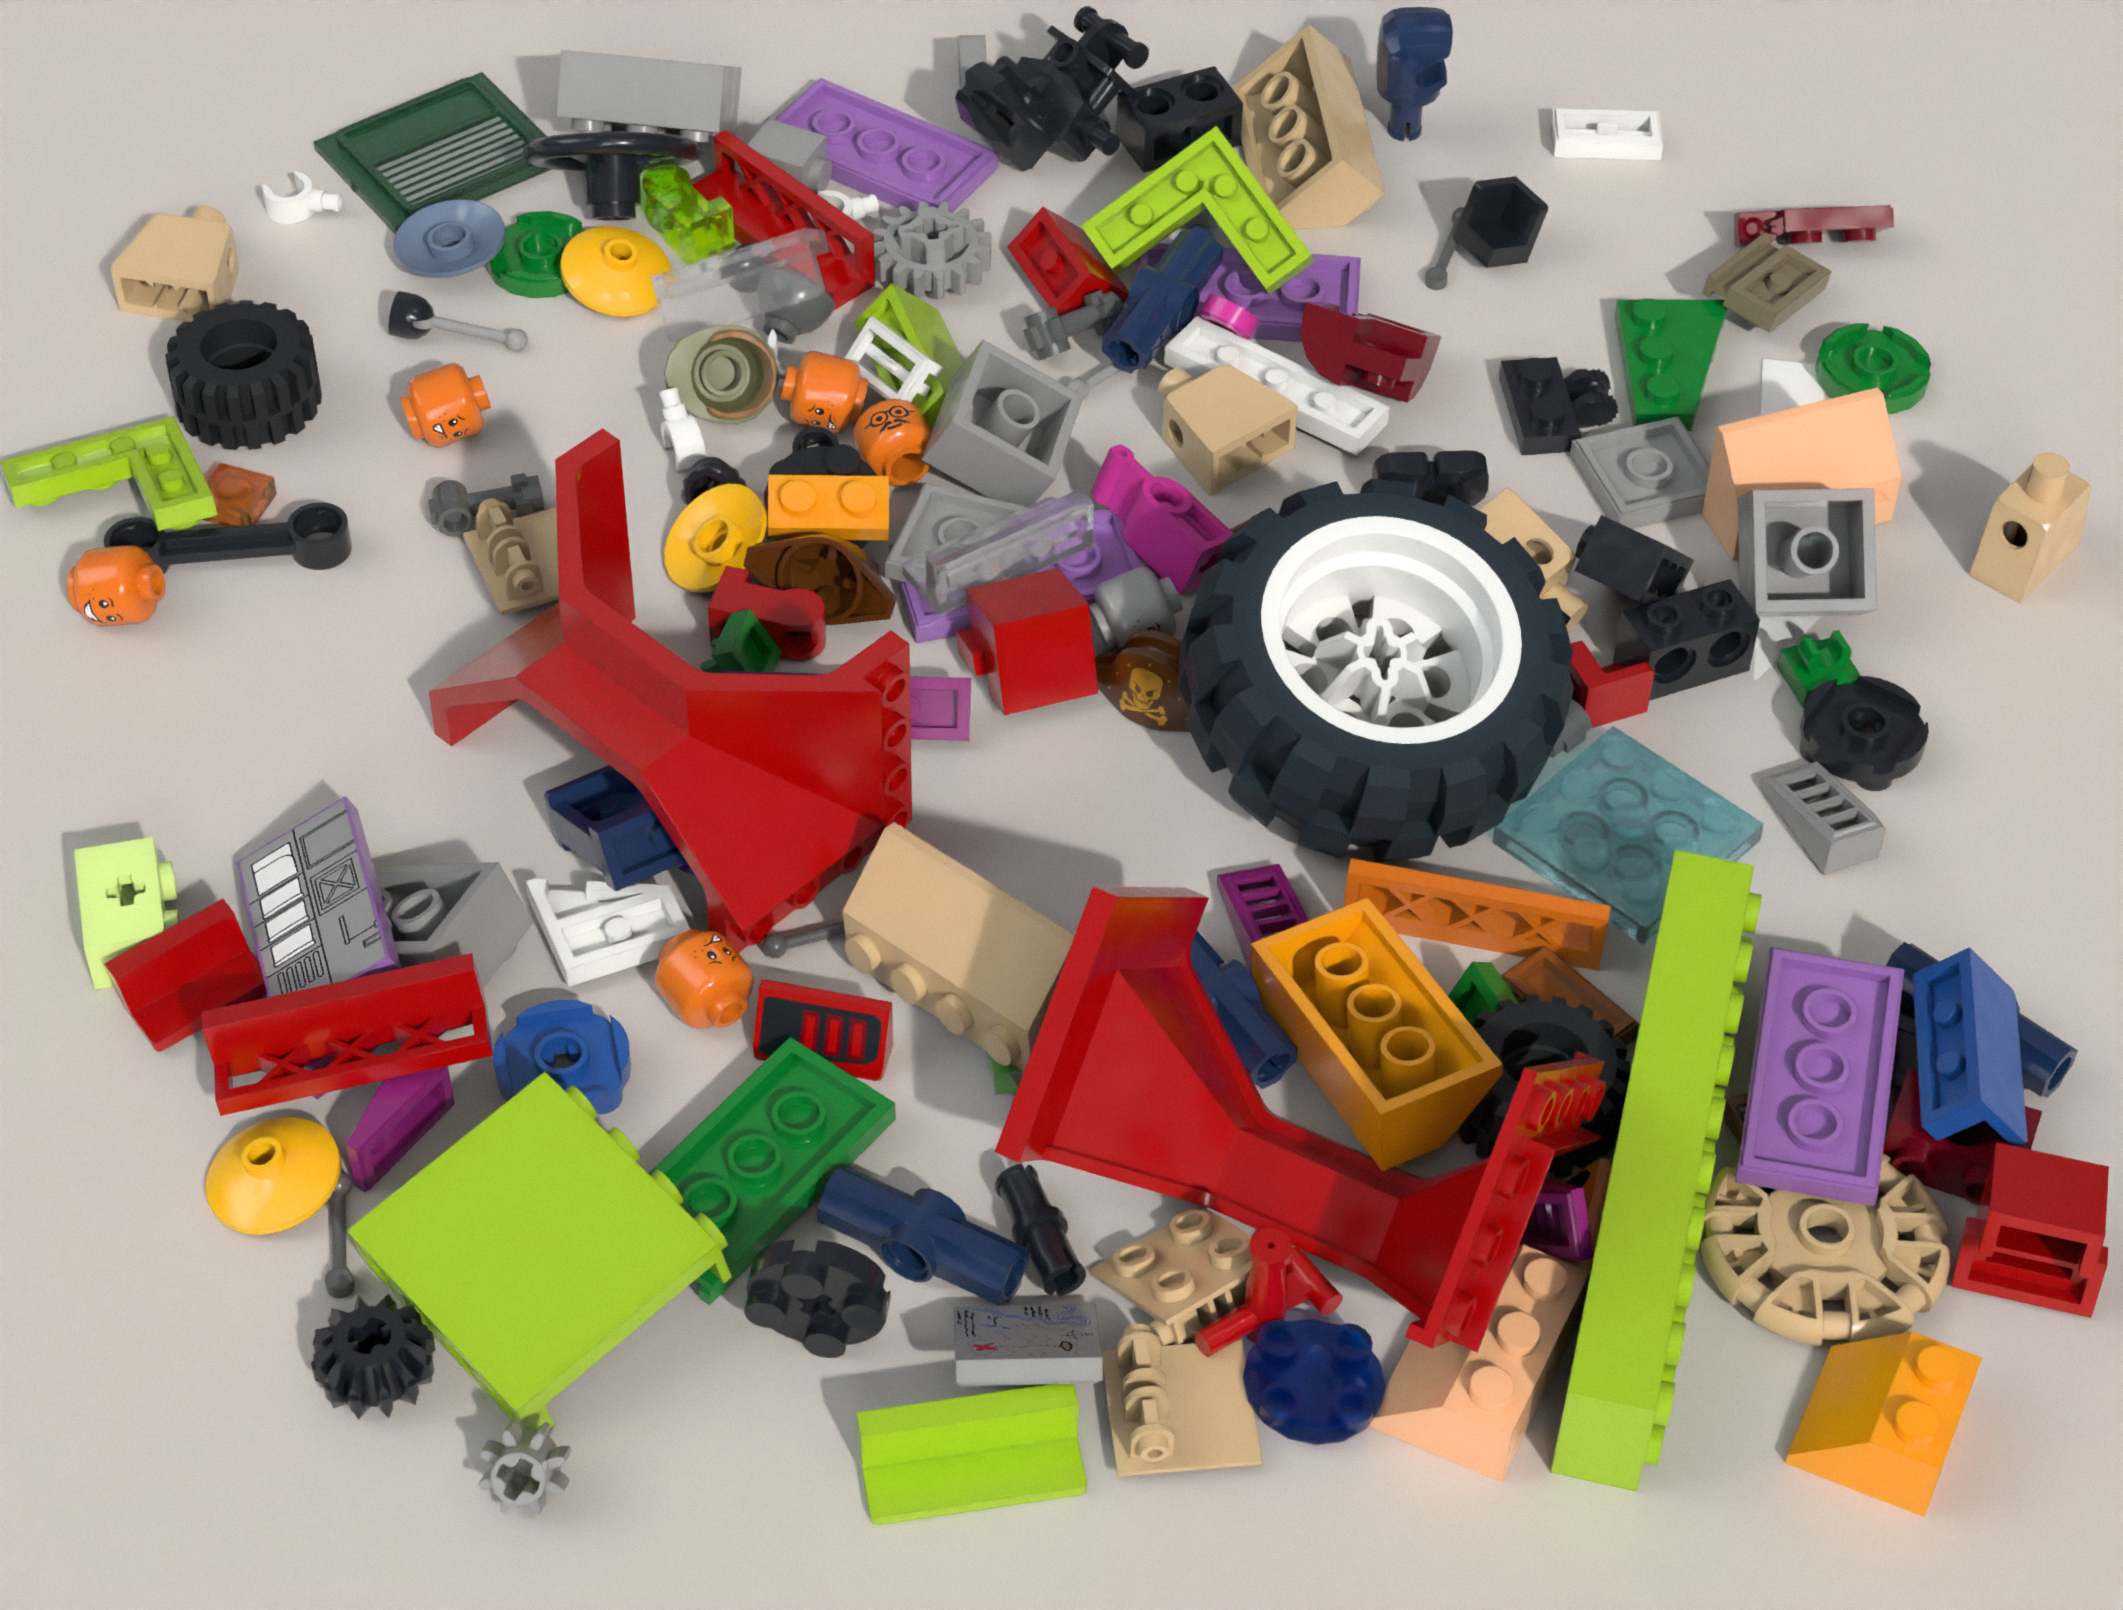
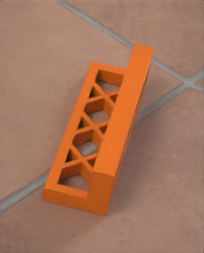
[1344,858,1611,971]

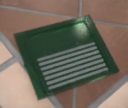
[313,72,552,235]

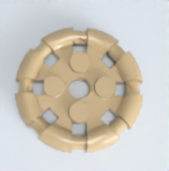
[1700,1153,1951,1346]

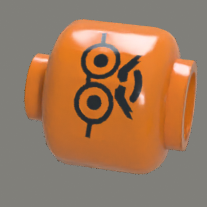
[853,399,932,486]

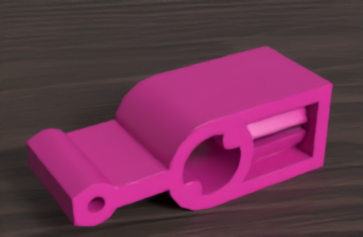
[1091,444,1233,596]

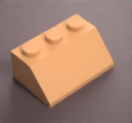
[1702,387,1902,560]
[1369,1245,1590,1482]

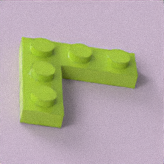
[1081,126,1315,295]
[0,416,217,531]

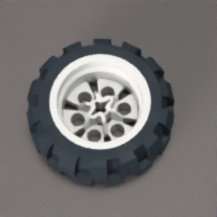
[1178,478,1574,862]

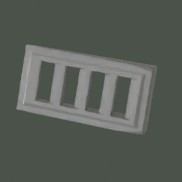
[1760,761,1886,875]

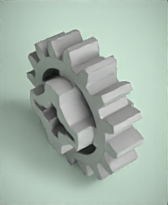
[872,201,991,300]

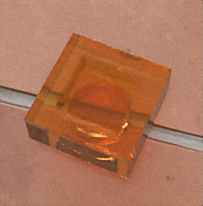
[203,463,277,527]

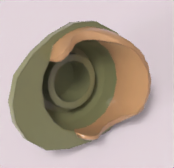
[664,325,780,425]

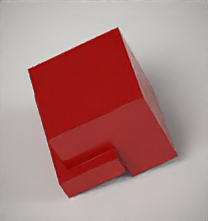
[956,568,1098,715]
[1951,1142,2109,1318]

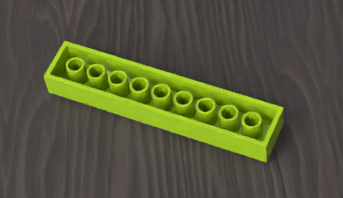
[1551,850,1762,1492]

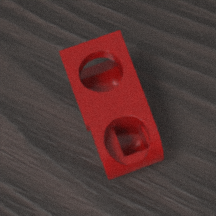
[708,566,826,661]

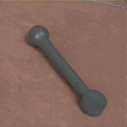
[1425,207,1465,290]
[762,921,845,958]
[325,1171,354,1298]

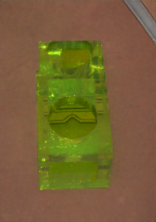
[642,165,735,266]

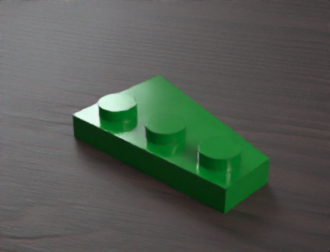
[1615,298,1728,431]

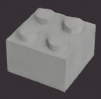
[921,339,1084,508]
[1737,488,1877,617]

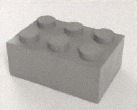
[556,50,742,143]

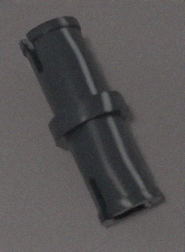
[995,1164,1086,1296]

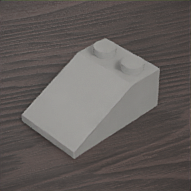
[374,862,534,989]

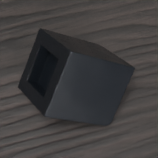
[1453,176,1548,268]

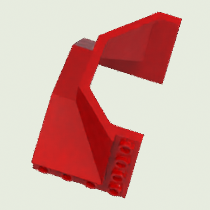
[429,428,912,953]
[995,886,1606,1353]

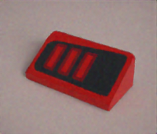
[753,979,893,1081]

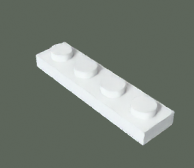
[1164,316,1390,456]

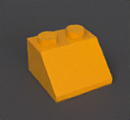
[1785,1331,1982,1517]

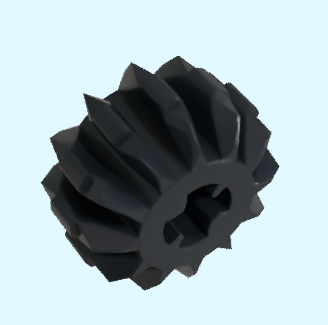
[311,1293,436,1420]

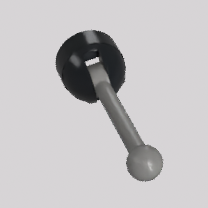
[388,291,528,351]

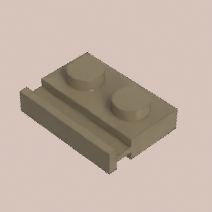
[1702,233,1832,333]

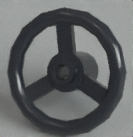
[523,132,700,221]

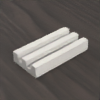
[1551,108,1663,160]
[845,316,943,407]

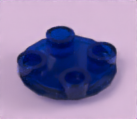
[1242,1319,1385,1445]

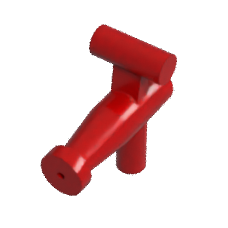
[1194,1228,1343,1357]

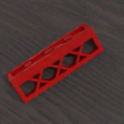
[687,130,875,310]
[201,953,493,1116]

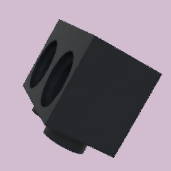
[1116,66,1243,173]
[1574,515,1694,604]
[1613,579,1760,701]

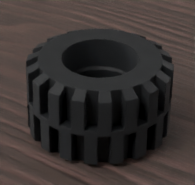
[165,300,322,450]
[1459,995,1630,1179]

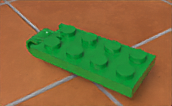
[648,1037,896,1305]

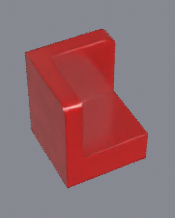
[1567,640,1654,728]

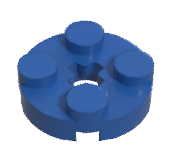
[493,1000,631,1114]

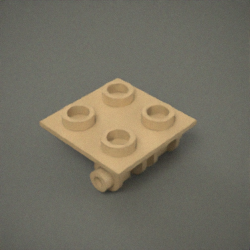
[463,498,559,616]
[1089,1205,1252,1346]
[1102,1324,1262,1477]

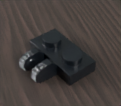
[1499,357,1619,456]

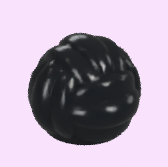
[681,457,747,506]

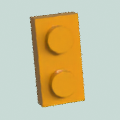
[768,475,889,541]

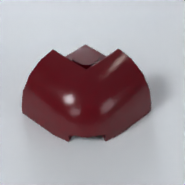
[1300,302,1441,403]

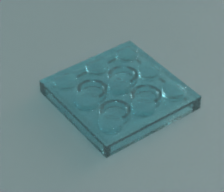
[1492,726,1764,945]

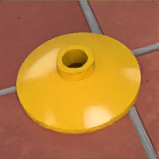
[560,226,672,317]
[664,484,767,593]
[205,1117,342,1235]

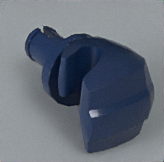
[1376,7,1453,141]

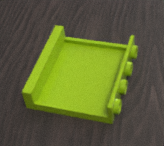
[346,1072,732,1431]

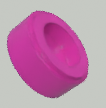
[1200,294,1260,340]

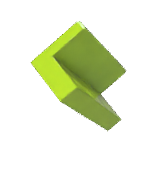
[854,283,964,430]
[857,1384,1087,1525]

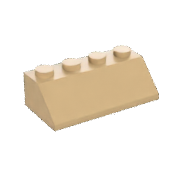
[1232,24,1385,230]
[842,822,1075,1073]

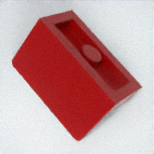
[1007,206,1129,316]
[104,899,267,1052]

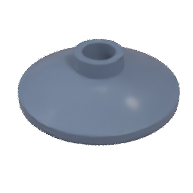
[394,199,506,278]

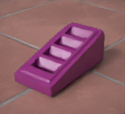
[1217,864,1309,976]
[346,1066,454,1193]
[1519,1179,1594,1261]

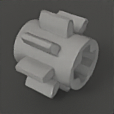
[478,1420,572,1516]

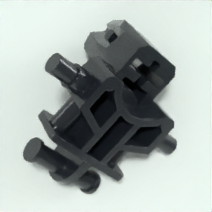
[955,6,1149,171]

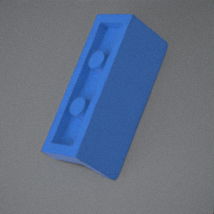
[1913,947,2028,1146]

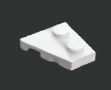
[526,878,691,987]

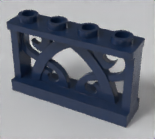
[544,765,686,891]

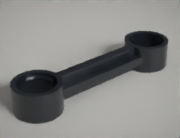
[104,502,352,574]

